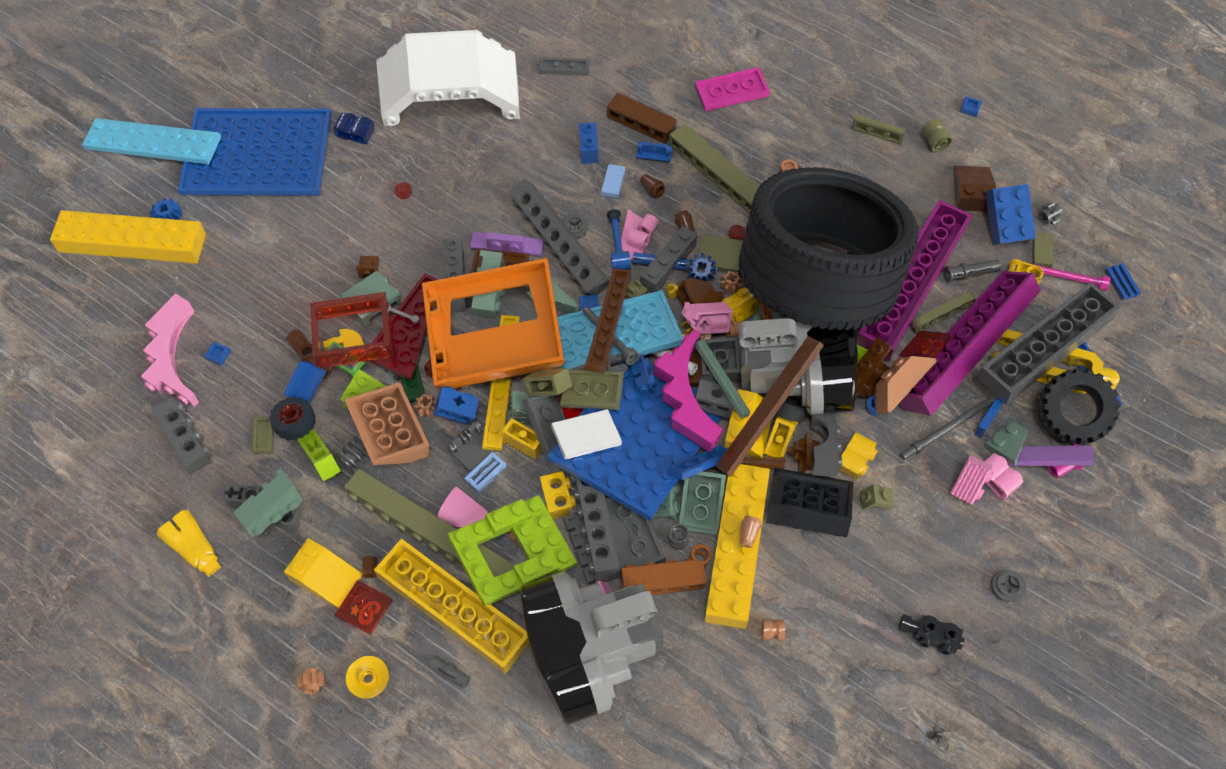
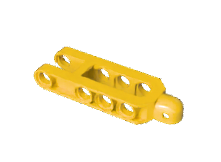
[990,329,1120,394]

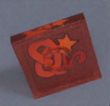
[899,330,952,358]
[335,580,393,636]

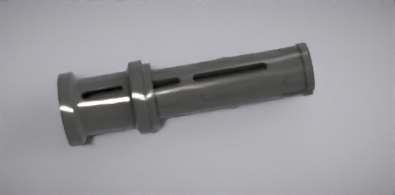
[944,259,1001,283]

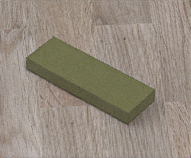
[852,114,906,145]

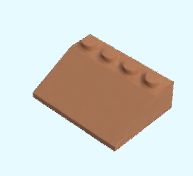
[344,382,429,465]

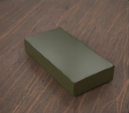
[1033,233,1053,268]
[252,416,274,455]

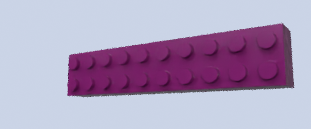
[856,200,972,361]
[899,271,1041,416]

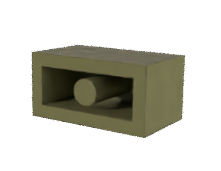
[523,368,572,396]

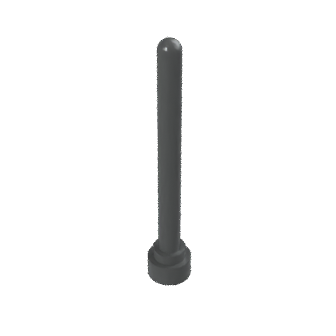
[583,307,640,365]

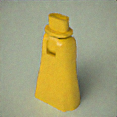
[156,510,221,577]

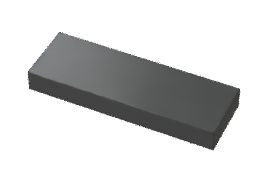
[539,57,590,76]

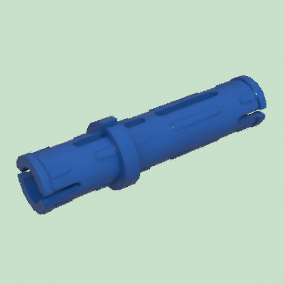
[632,252,688,271]

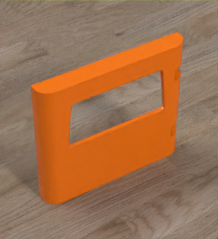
[422,258,565,389]

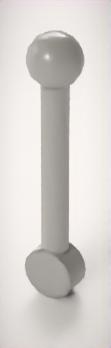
[384,305,419,324]

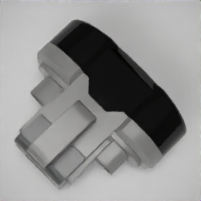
[738,318,858,415]
[520,571,664,725]

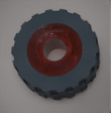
[269,397,316,440]

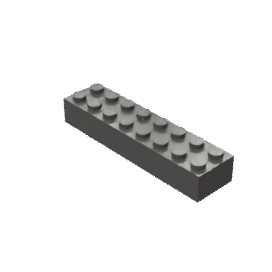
[978,282,1120,404]

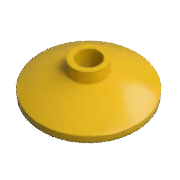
[346,656,389,699]

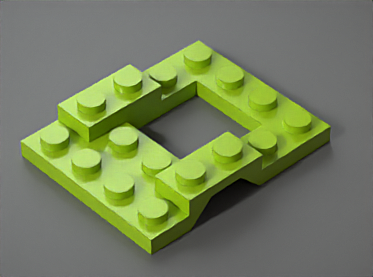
[447,495,577,607]

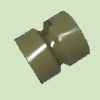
[921,119,953,152]

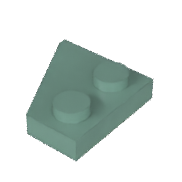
[985,421,1028,466]

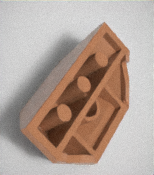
[873,356,937,414]

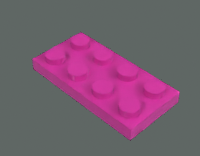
[695,67,770,111]

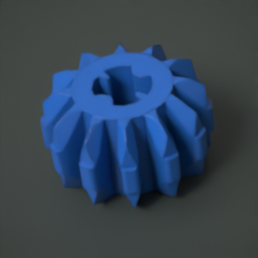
[150,198,182,220]
[686,253,718,282]

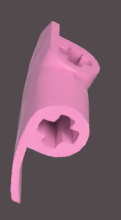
[621,210,659,260]
[437,487,488,529]

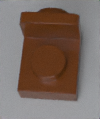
[356,256,379,279]

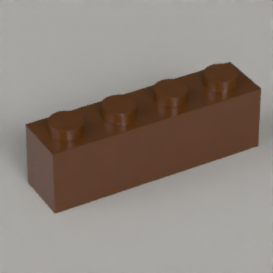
[607,93,677,144]

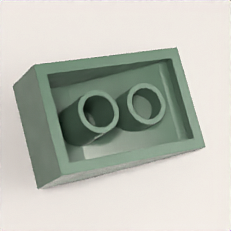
[679,471,727,535]

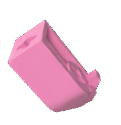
[681,302,733,334]

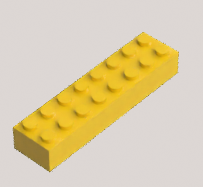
[50,210,206,264]
[705,464,770,629]
[374,538,532,675]

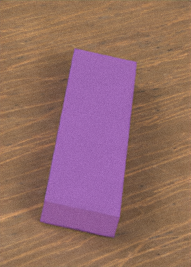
[1009,446,1094,466]

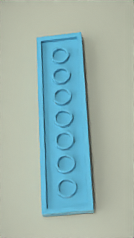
[82,118,221,164]

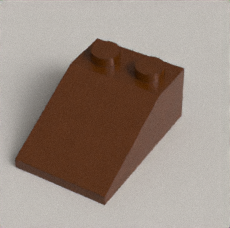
[953,165,996,212]

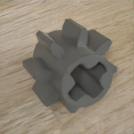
[1039,202,1063,225]

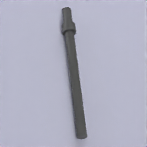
[900,396,995,460]

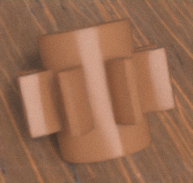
[720,271,742,294]
[414,393,436,419]
[297,668,324,694]

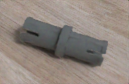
[428,656,471,689]

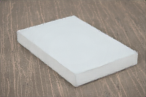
[551,409,622,459]

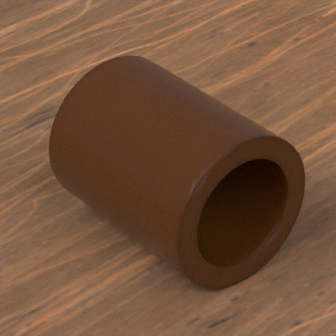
[362,556,377,578]

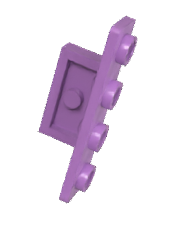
[470,232,544,256]

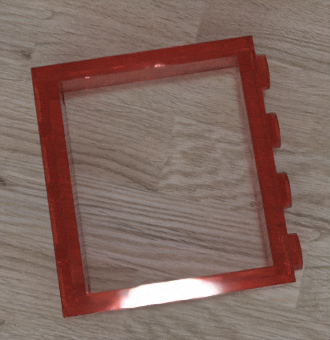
[310,292,394,368]

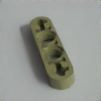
[911,292,976,333]

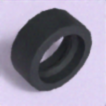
[775,396,806,422]

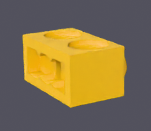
[540,471,576,519]

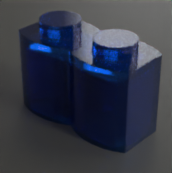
[333,112,375,144]

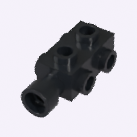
[898,614,965,655]

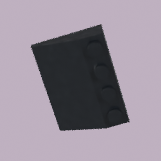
[766,468,854,537]

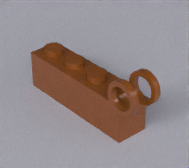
[619,544,712,595]

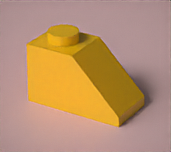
[764,417,798,457]

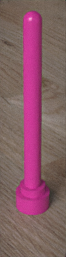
[1029,263,1111,291]

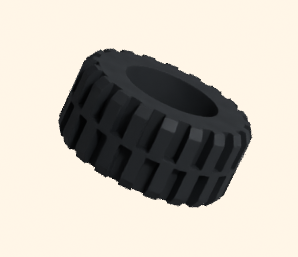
[1037,368,1121,446]

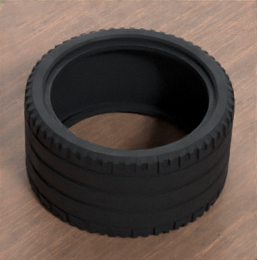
[738,167,919,330]

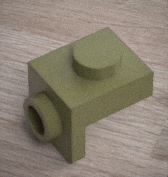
[860,484,894,510]

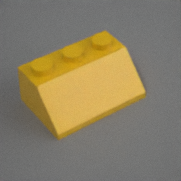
[724,389,771,457]

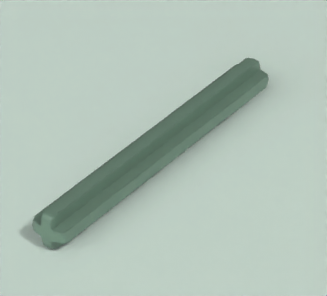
[695,339,750,419]

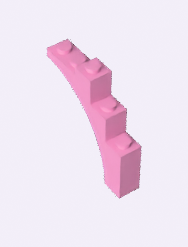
[141,293,199,407]

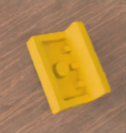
[722,287,759,321]

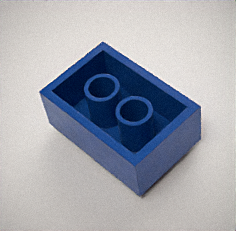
[985,184,1036,245]

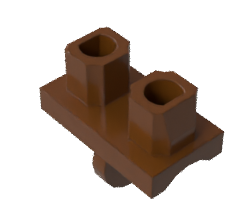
[788,433,820,473]

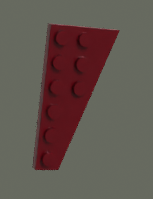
[363,273,439,382]

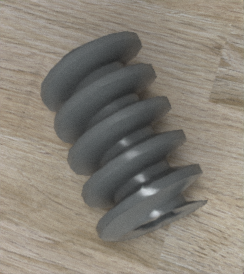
[336,435,369,473]

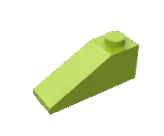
[297,428,341,481]

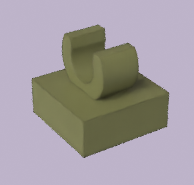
[625,279,648,299]

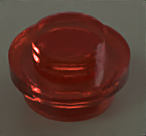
[394,182,412,199]
[728,225,746,240]

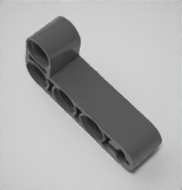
[222,484,303,532]

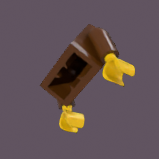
[666,277,724,335]

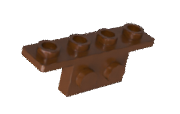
[833,337,892,410]

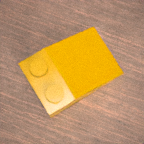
[284,538,362,609]

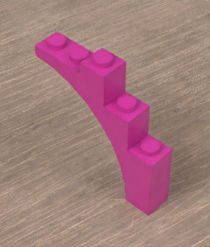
[654,329,723,452]

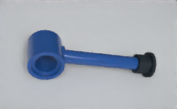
[607,209,631,271]

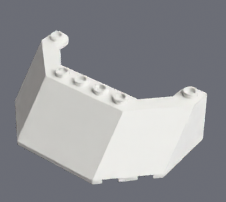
[376,30,520,126]

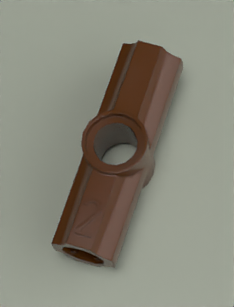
[286,329,331,380]

